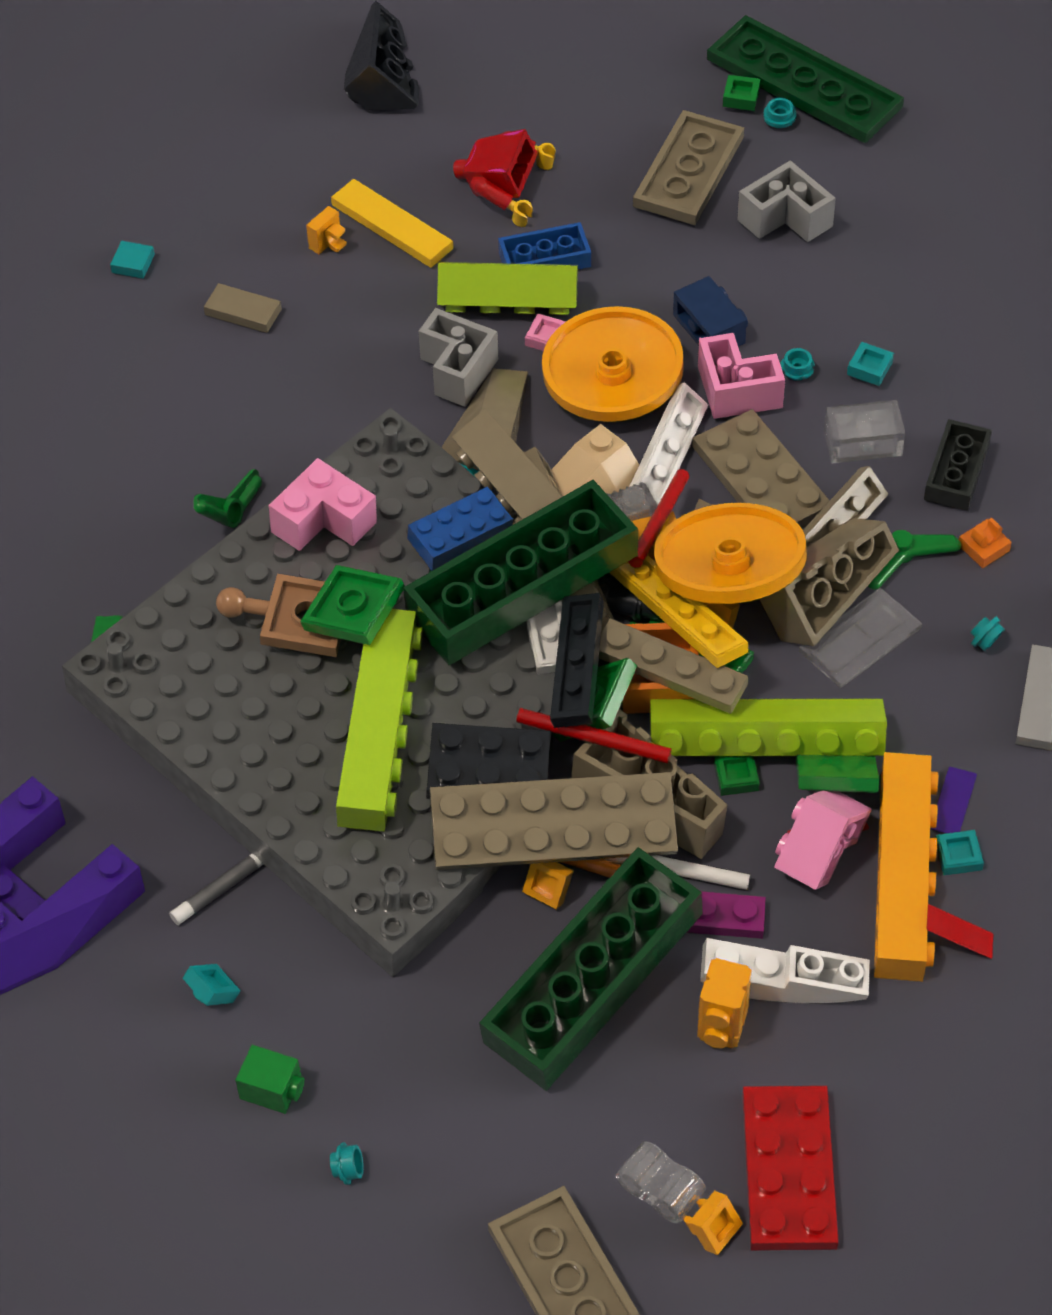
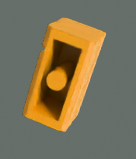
[697,958,752,1048]

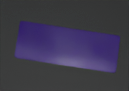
[930,766,977,833]

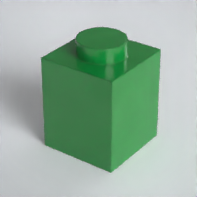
[235,1044,305,1114]

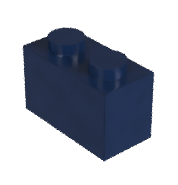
[673,276,748,347]

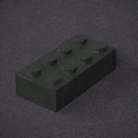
[924,419,992,511]

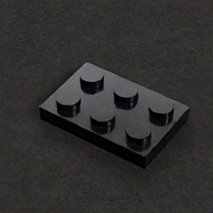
[426,723,550,799]

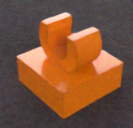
[959,518,1012,569]

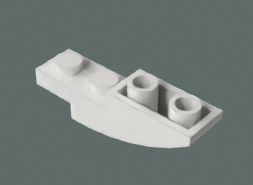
[700,938,870,1003]

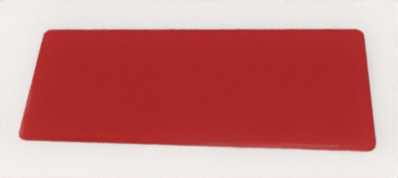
[926,904,993,959]

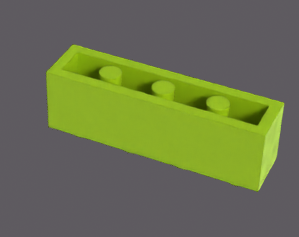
[437,262,578,315]

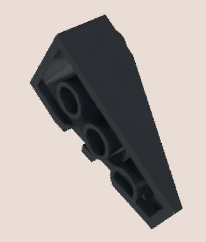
[344,1,420,110]

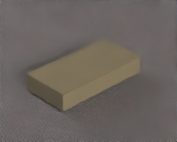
[204,283,282,333]

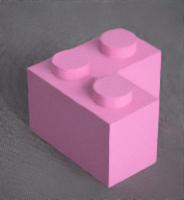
[698,333,785,419]
[269,458,377,551]
[774,790,872,890]

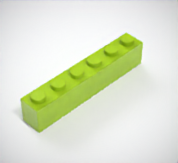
[336,609,423,832]
[650,699,887,756]

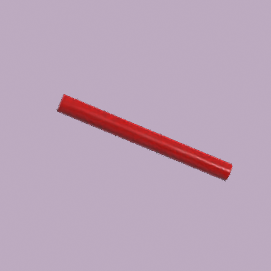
[628,469,690,568]
[516,708,672,764]

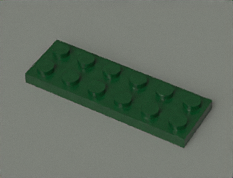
[707,15,904,144]

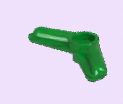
[193,469,262,528]
[868,530,962,590]

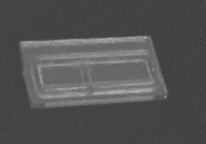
[799,588,922,689]

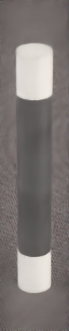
[169,854,264,925]

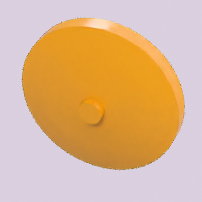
[542,306,684,422]
[654,503,807,604]

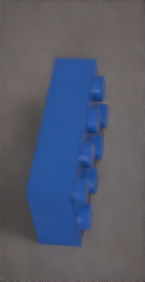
[498,222,591,269]
[407,486,513,571]

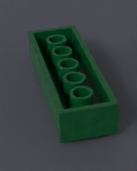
[403,479,638,666]
[479,847,703,1091]

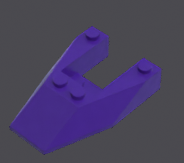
[0,776,145,995]

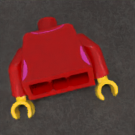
[453,129,556,227]

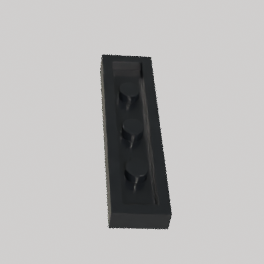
[550,592,604,728]

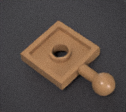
[216,574,341,657]

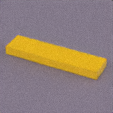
[331,179,453,268]

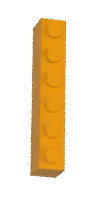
[874,752,938,982]

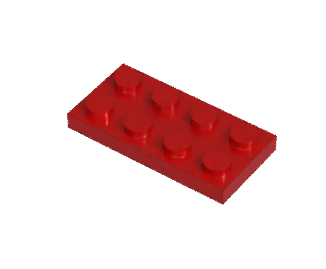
[742,1086,839,1251]

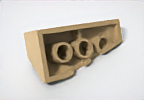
[513,424,639,525]

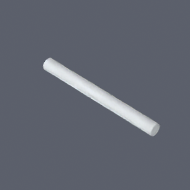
[604,855,750,890]

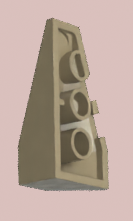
[442,368,528,470]

